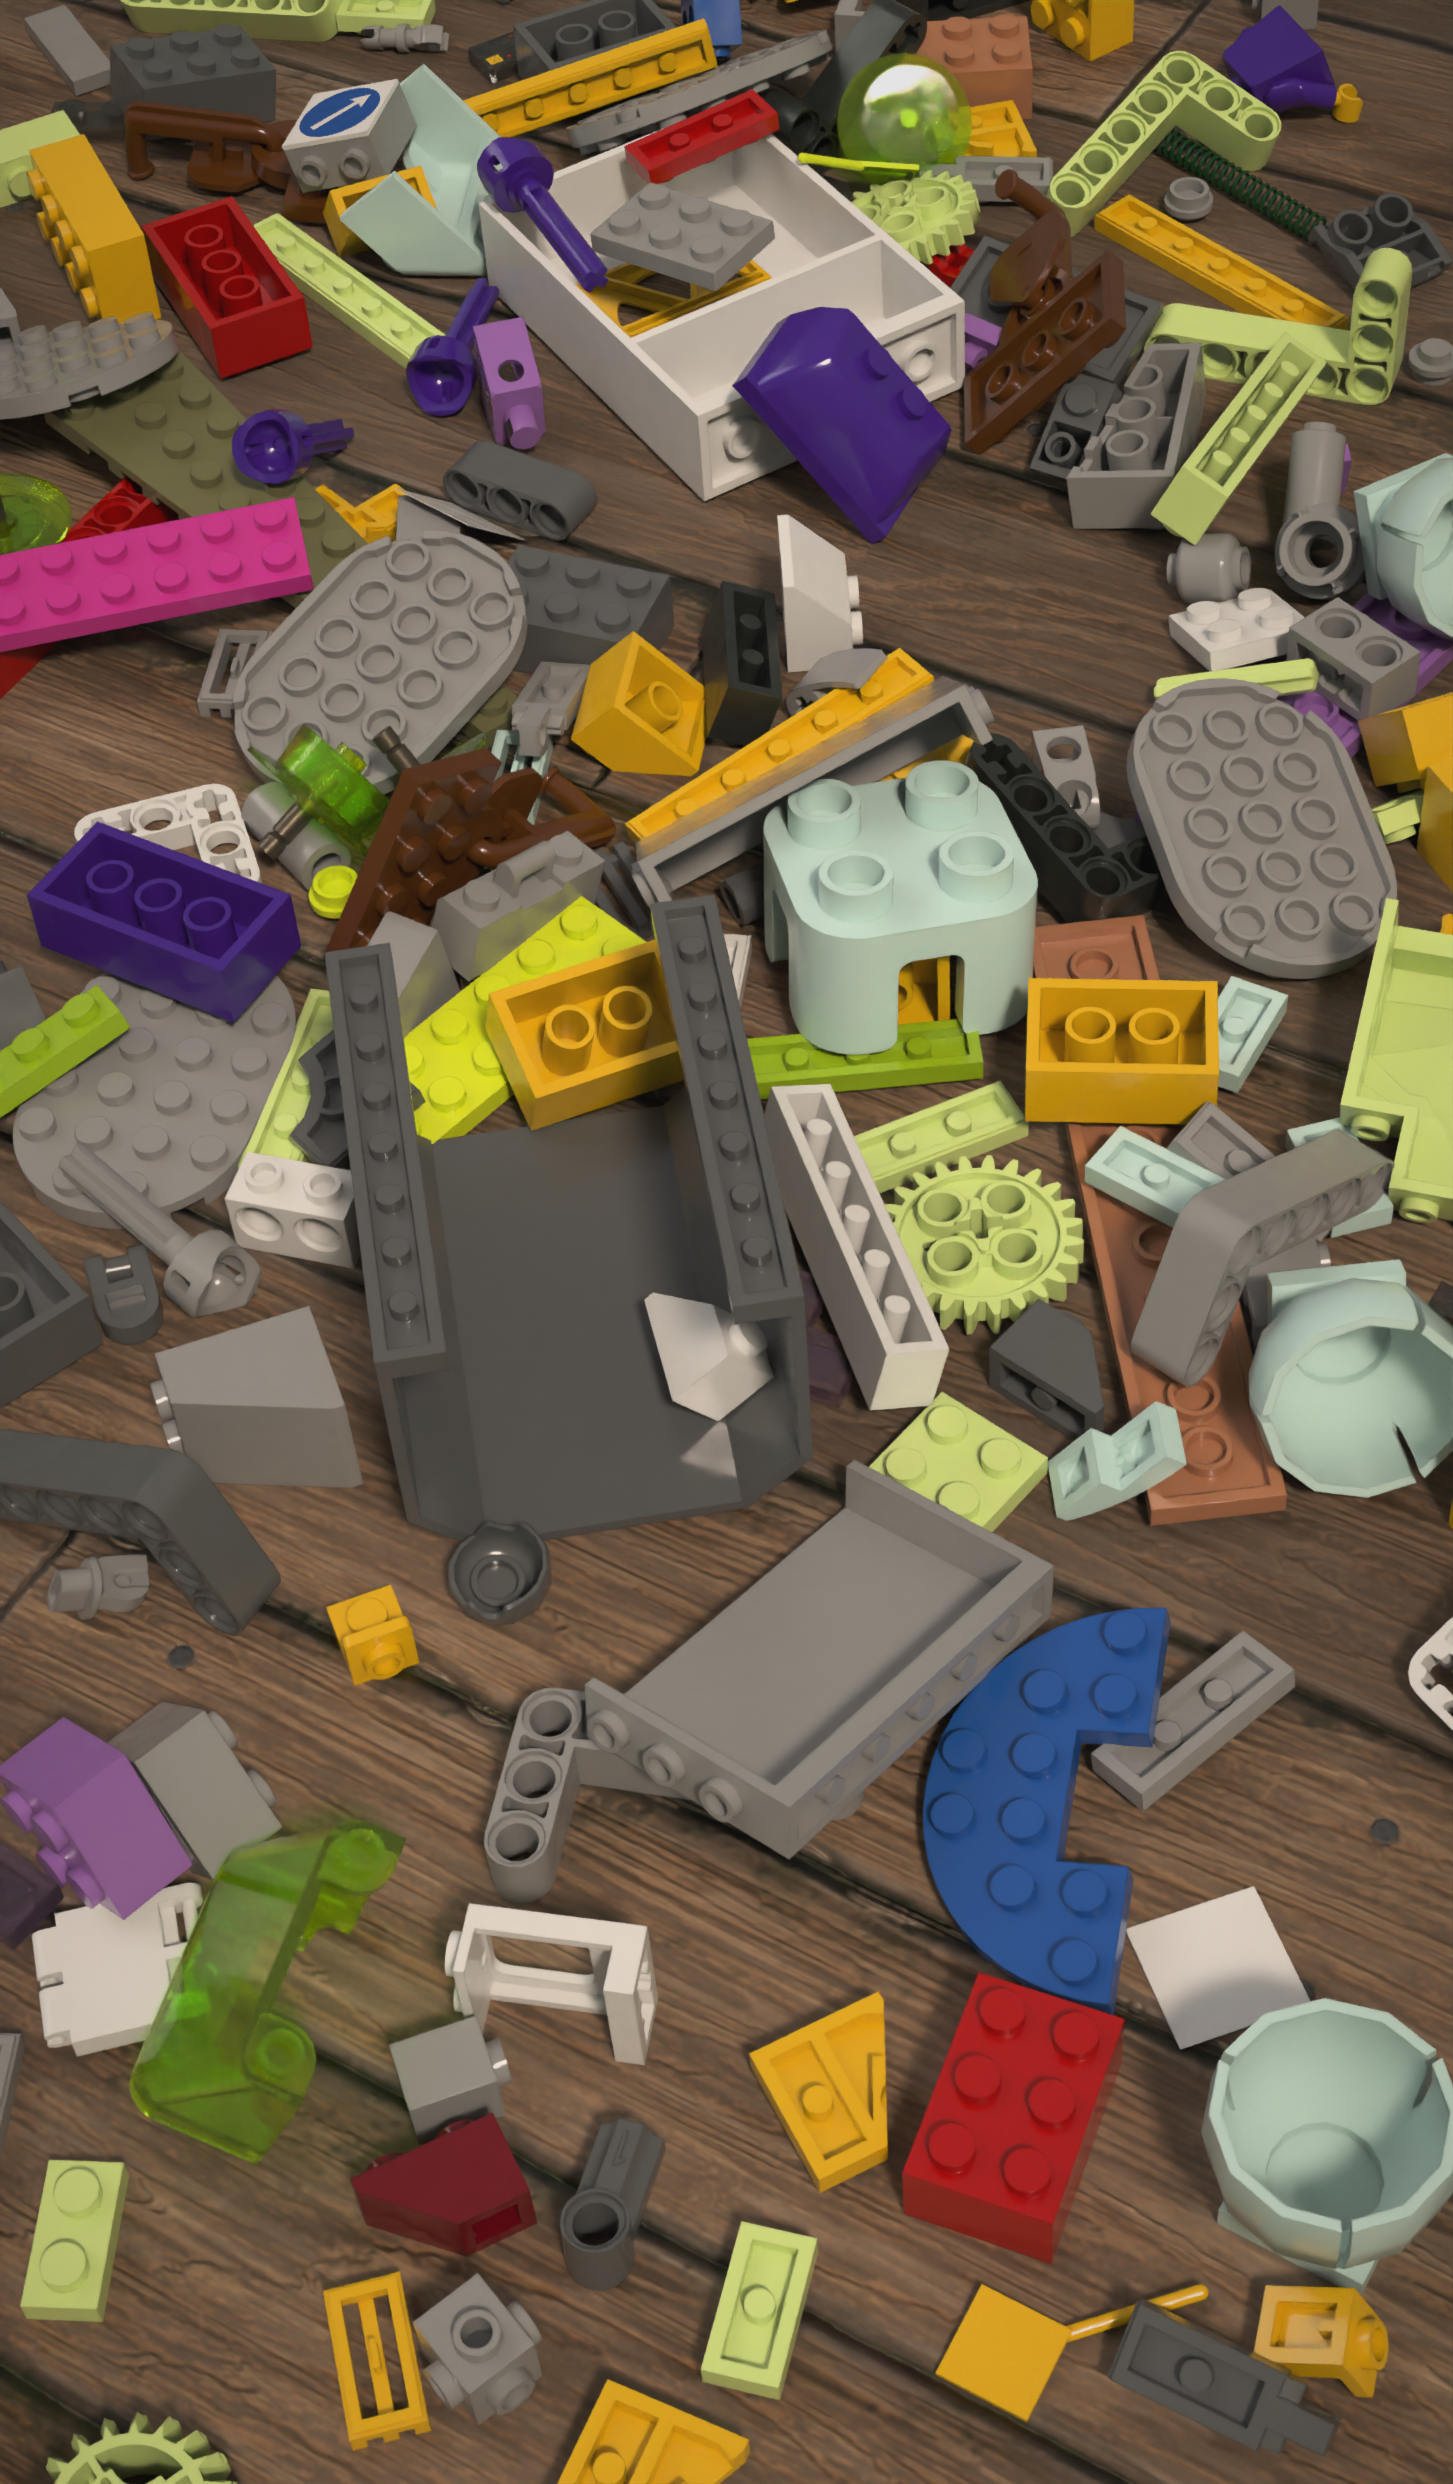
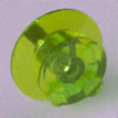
[837,53,972,186]

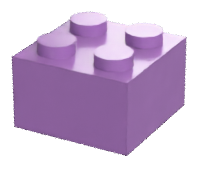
[0,1717,193,1920]

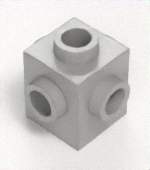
[413,2273,543,2426]

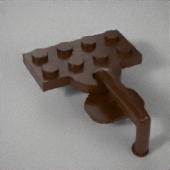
[124,93,394,224]
[964,169,1126,455]
[323,748,616,959]

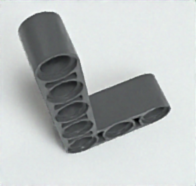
[0,1429,281,1636]

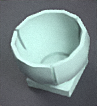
[1354,453,1453,640]
[1248,1259,1453,1498]
[1201,1998,1453,2295]

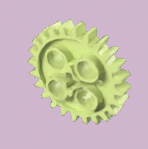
[851,170,981,265]
[885,1155,1084,1335]

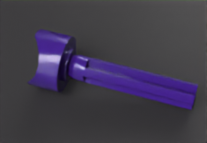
[477,137,608,292]
[406,278,499,416]
[232,409,354,484]

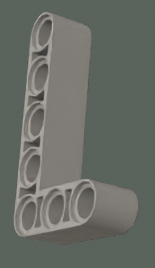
[1130,1130,1394,1388]
[484,1688,865,1903]

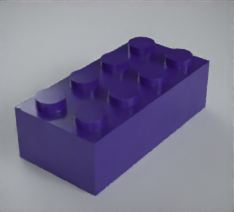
[27,821,301,1023]

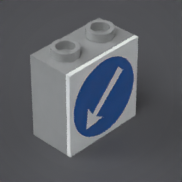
[282,79,417,193]

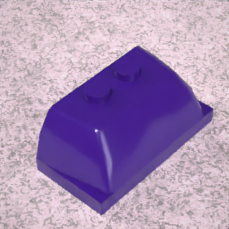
[732,307,952,544]

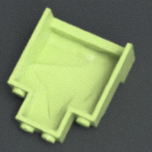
[1340,898,1453,1223]

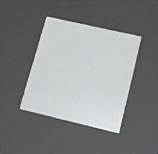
[395,488,526,541]
[1126,1886,1311,2050]

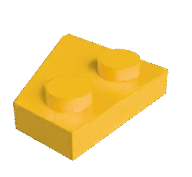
[921,100,1037,161]
[749,1991,888,2193]
[557,2379,751,2484]

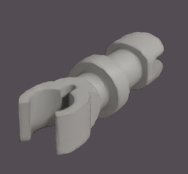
[360,24,449,53]

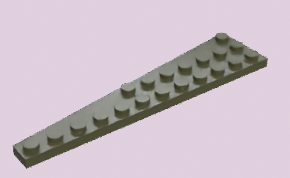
[44,350,517,748]

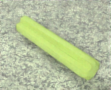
[1153,658,1319,700]

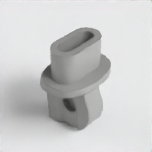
[47,1555,150,1620]

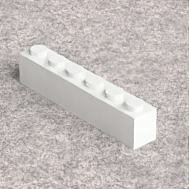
[764,1084,949,1411]

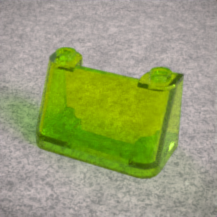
[129,1820,406,2165]

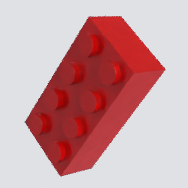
[141,196,313,379]

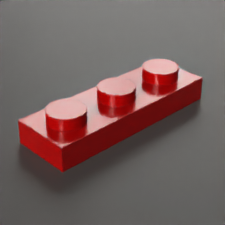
[624,89,780,184]

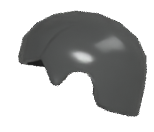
[448,1521,552,1625]

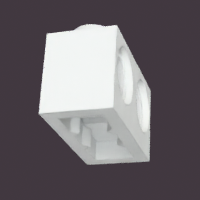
[224,1152,361,1269]

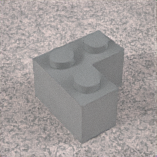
[107,1702,282,1880]

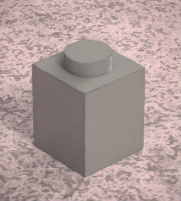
[389,2016,512,2144]

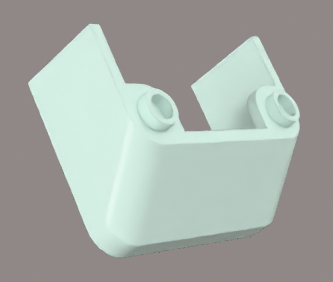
[340,64,502,276]

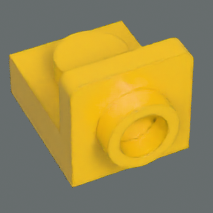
[326,1585,419,1686]
[1254,2285,1389,2398]

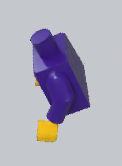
[1222,5,1363,123]

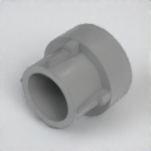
[1275,503,1366,600]

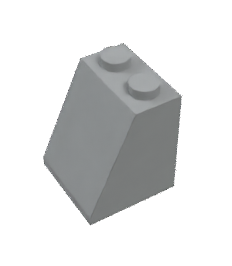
[150,1306,363,1488]

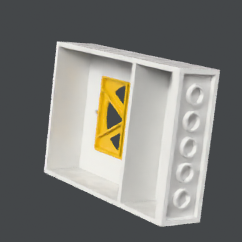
[478,128,965,501]

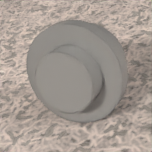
[1164,177,1213,222]
[1408,338,1453,386]

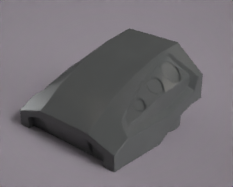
[1307,193,1453,290]

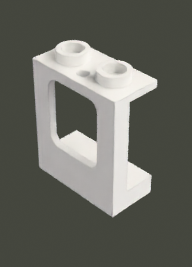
[445,1903,658,2065]

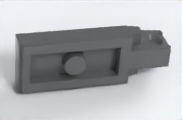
[1107,2299,1342,2456]

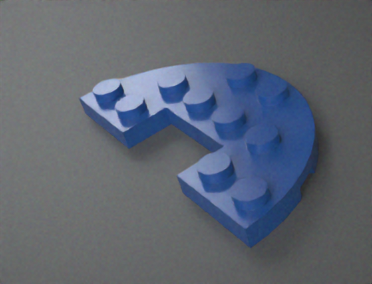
[923,1608,1171,2015]

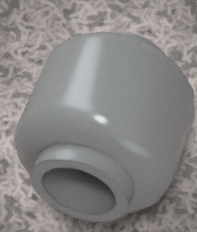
[1166,533,1251,605]

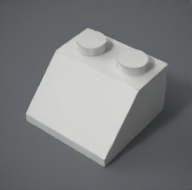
[777,515,863,672]

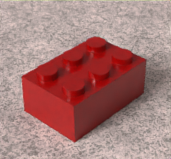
[902,1972,1125,2264]

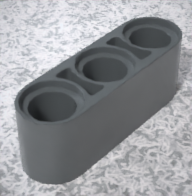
[443,440,598,541]

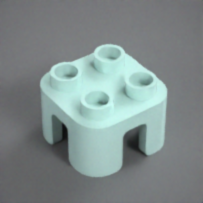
[763,760,1038,1055]

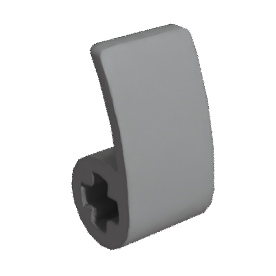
[786,648,887,716]

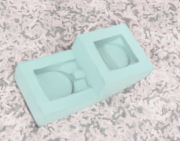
[1048,1401,1187,1521]

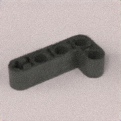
[764,0,927,174]
[965,733,1165,923]

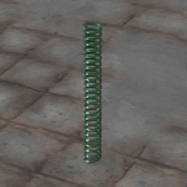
[1154,128,1327,246]

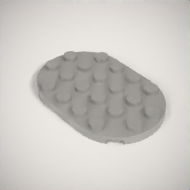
[566,29,833,155]
[0,312,179,420]
[232,530,528,805]
[1126,678,1397,979]
[13,972,298,1229]

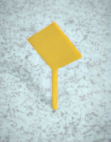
[936,2284,1209,2423]

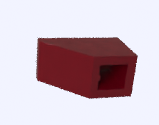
[350,2113,537,2257]

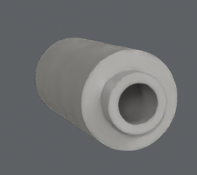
[1282,422,1346,550]
[241,782,351,890]

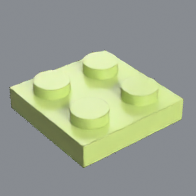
[869,1392,1048,1532]

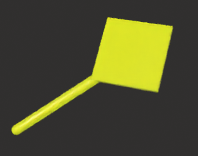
[797,153,919,174]

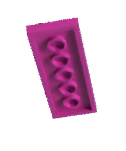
[0,497,314,652]

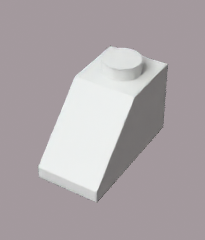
[644,1292,774,1421]

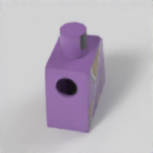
[473,317,546,449]

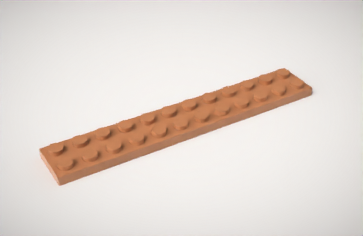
[1033,915,1287,1526]

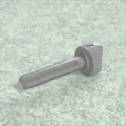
[59,1144,261,1318]

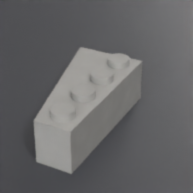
[1066,343,1206,530]

